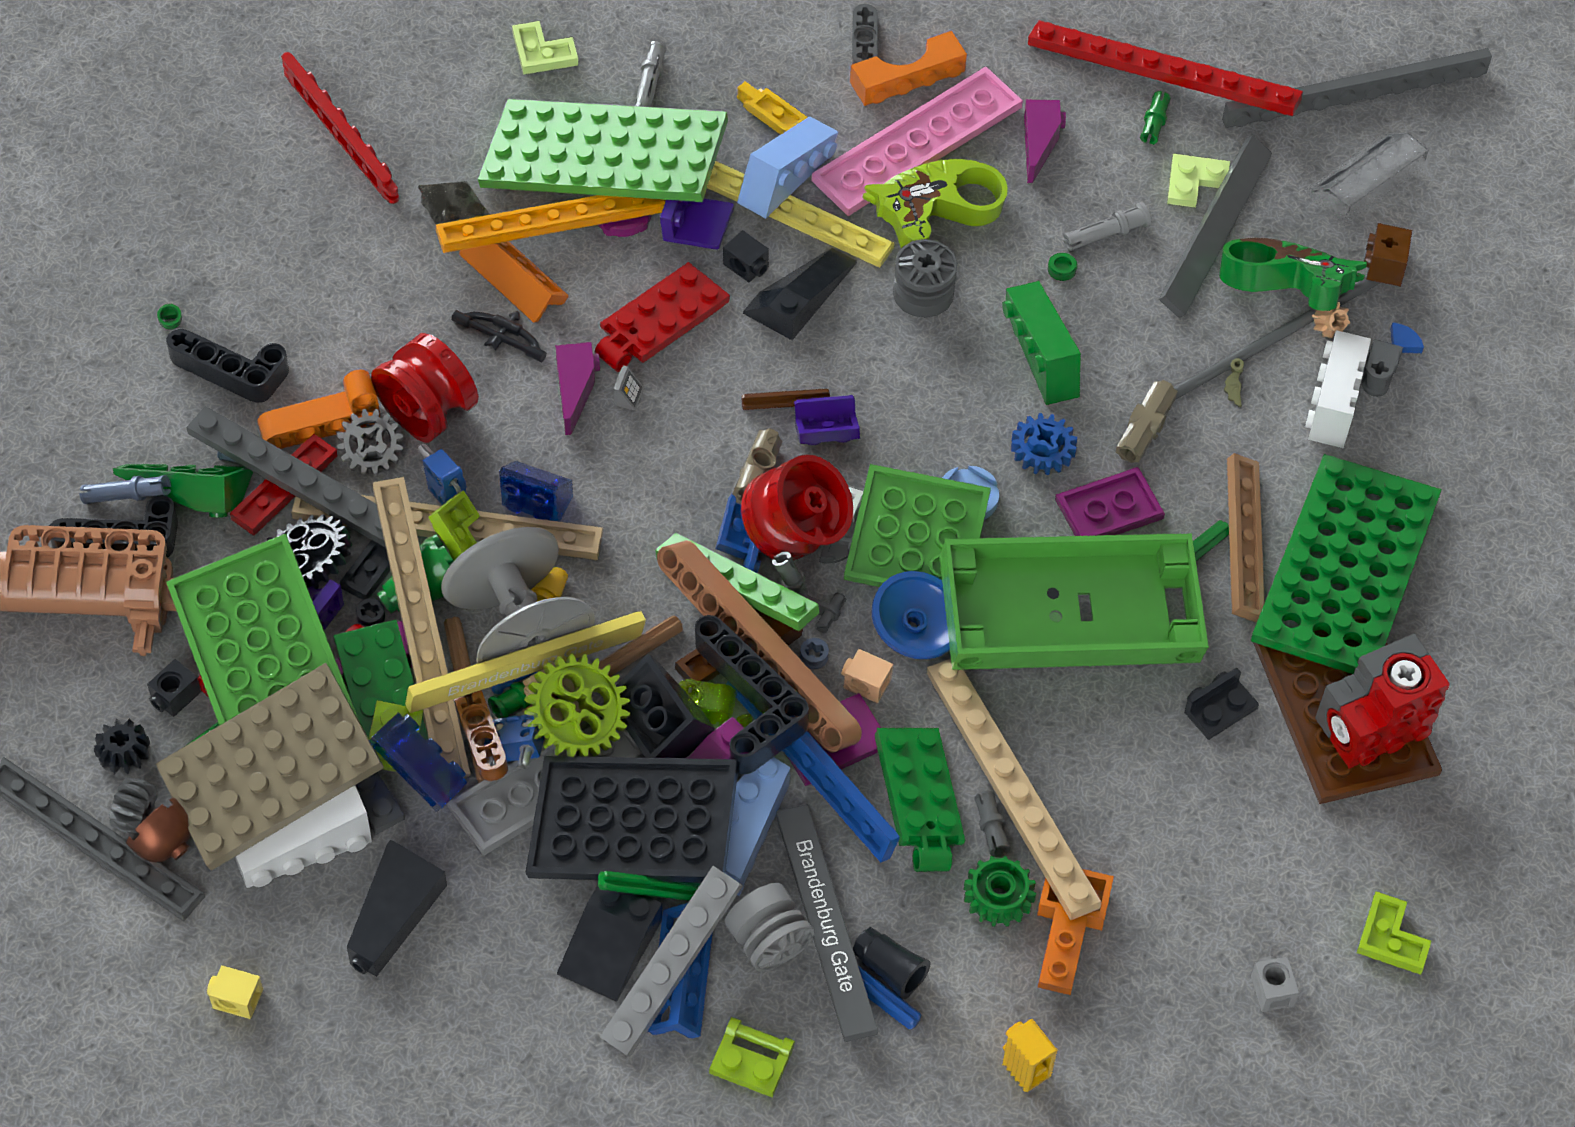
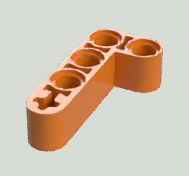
[257,369,380,449]

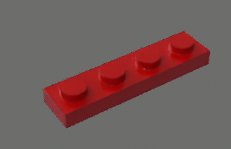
[230,434,338,536]

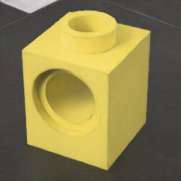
[207,965,263,1019]

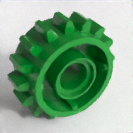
[963,856,1036,927]

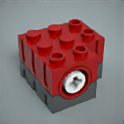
[1315,633,1450,769]

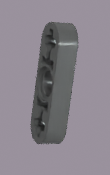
[852,4,878,64]

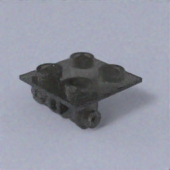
[418,181,490,224]

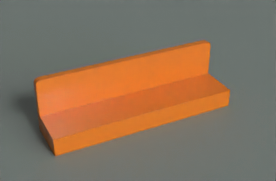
[459,241,569,322]

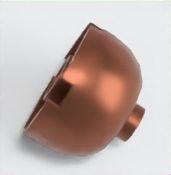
[126,798,191,862]

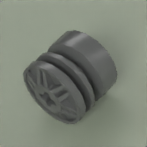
[893,239,958,318]

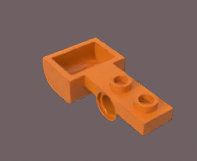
[1037,869,1114,995]

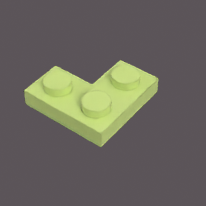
[512,21,578,75]
[1167,154,1230,208]

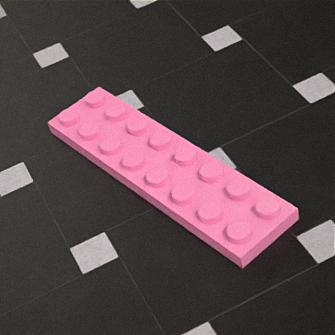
[811,67,1023,216]

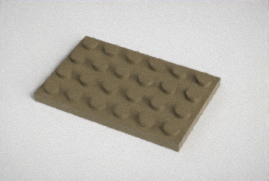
[156,663,384,871]

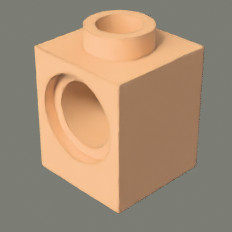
[841,649,893,703]

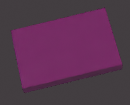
[1055,467,1165,536]
[787,693,881,786]

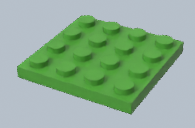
[844,464,991,587]

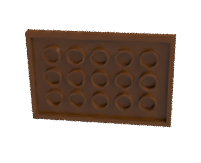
[1253,616,1442,804]

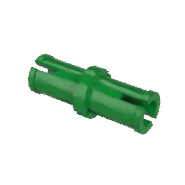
[1140,91,1171,145]

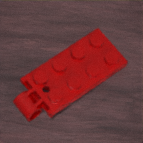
[594,262,730,372]

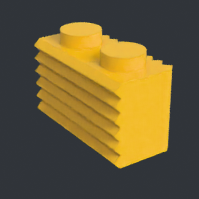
[1002,1019,1058,1092]

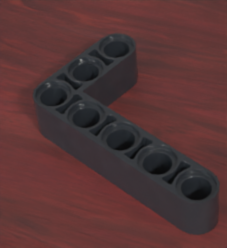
[695,615,809,774]

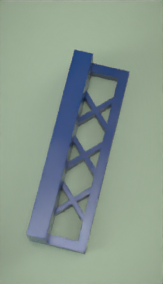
[648,902,713,1038]

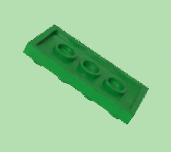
[334,619,429,747]

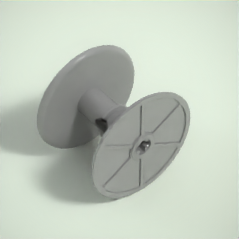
[441,527,595,664]

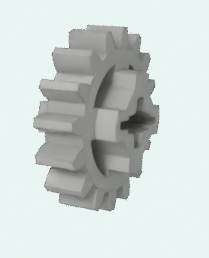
[337,409,403,476]

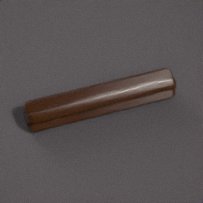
[741,389,830,410]

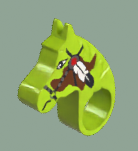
[862,159,1008,248]

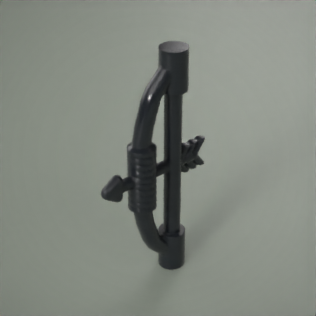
[451,310,547,363]

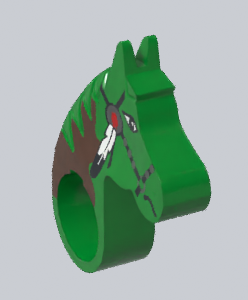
[1219,238,1367,311]

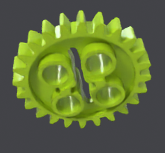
[524,654,630,757]

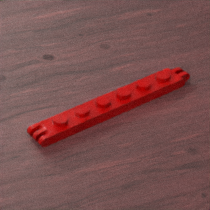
[281,52,399,204]

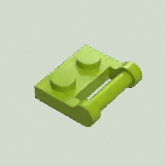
[709,1017,795,1098]

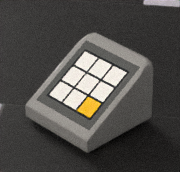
[613,366,644,410]

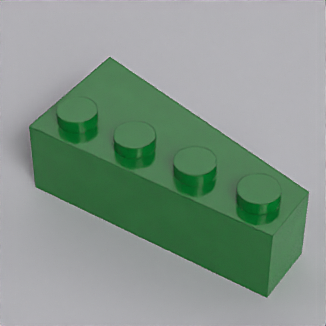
[1002,281,1081,405]

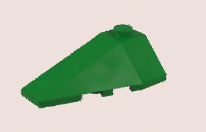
[113,464,253,518]

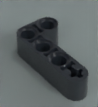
[166,329,289,403]
[49,495,178,558]

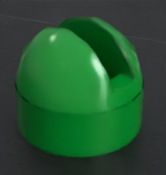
[157,304,182,330]

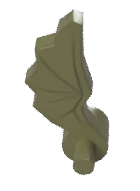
[1224,358,1244,407]

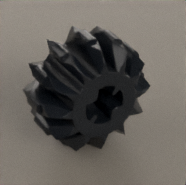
[94,718,150,775]

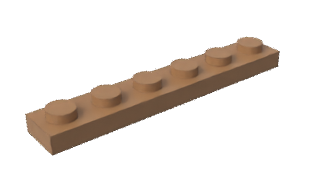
[1227,453,1264,623]

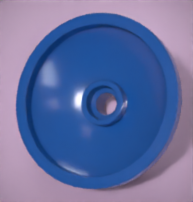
[871,571,950,659]

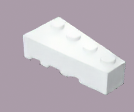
[1305,330,1371,448]
[235,785,372,888]

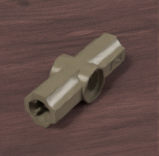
[1116,380,1178,463]
[732,428,783,504]

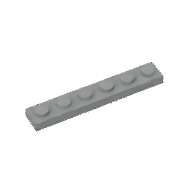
[600,866,743,1057]

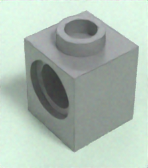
[1251,956,1299,1012]

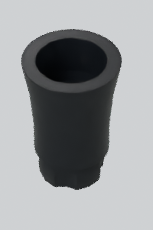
[853,927,931,999]

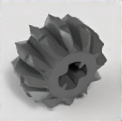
[109,777,157,835]

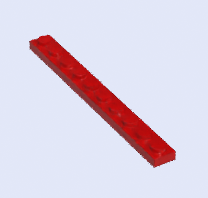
[1028,20,1303,117]

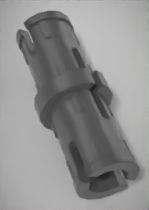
[974,790,1011,857]

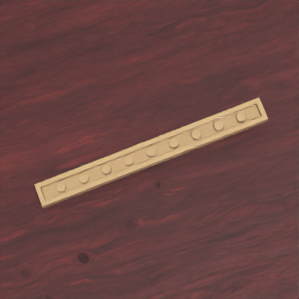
[373,477,470,784]
[291,495,603,560]
[927,658,1101,920]

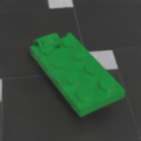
[874,728,966,872]

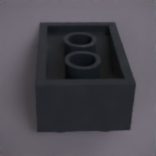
[616,653,715,758]
[557,885,662,1002]

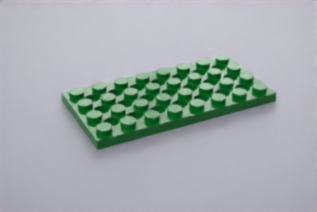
[1251,454,1442,674]

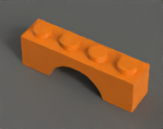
[850,31,967,106]

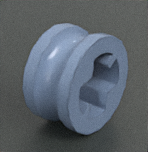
[800,638,829,669]

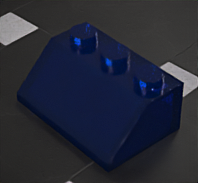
[370,712,467,812]

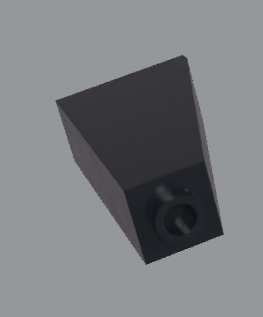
[347,840,447,977]

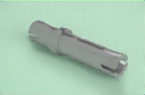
[634,41,666,107]

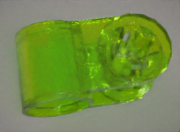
[678,679,737,725]

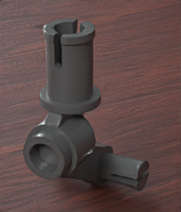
[772,552,846,633]

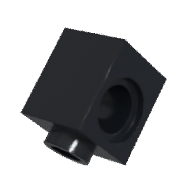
[723,230,769,283]
[147,659,201,717]

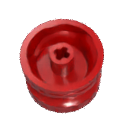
[371,333,479,443]
[741,455,853,561]

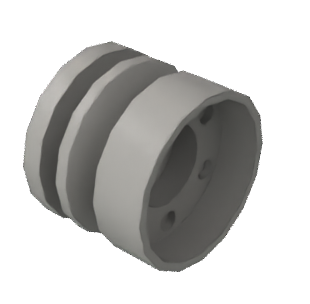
[725,883,814,972]

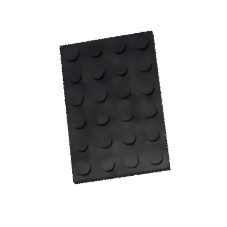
[525,756,739,883]

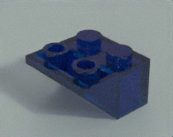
[499,461,573,522]

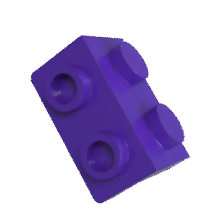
[794,395,860,445]

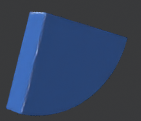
[1390,323,1424,354]

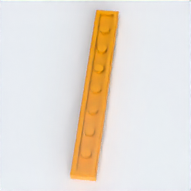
[436,195,666,253]

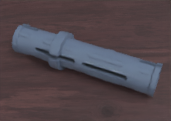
[79,475,171,504]

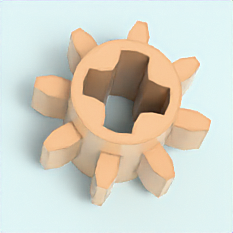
[1312,302,1350,338]

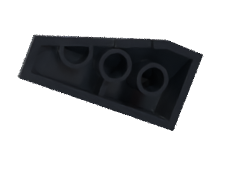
[743,248,857,340]

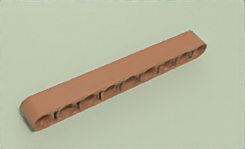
[657,540,862,752]

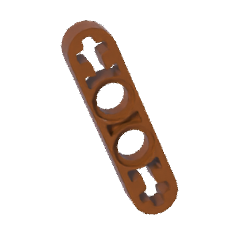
[454,690,508,781]

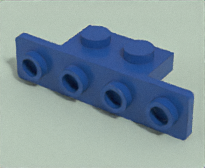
[715,494,761,573]

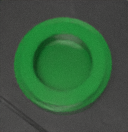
[1048,253,1077,281]

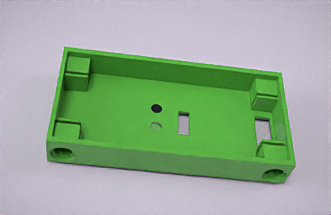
[939,533,1209,670]

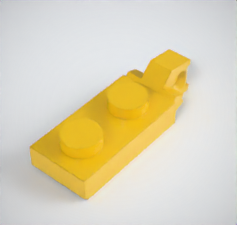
[737,81,808,135]

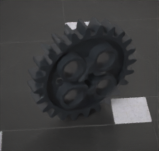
[267,514,352,589]

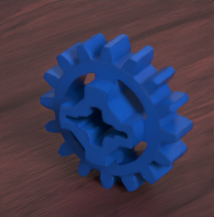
[1011,413,1077,475]

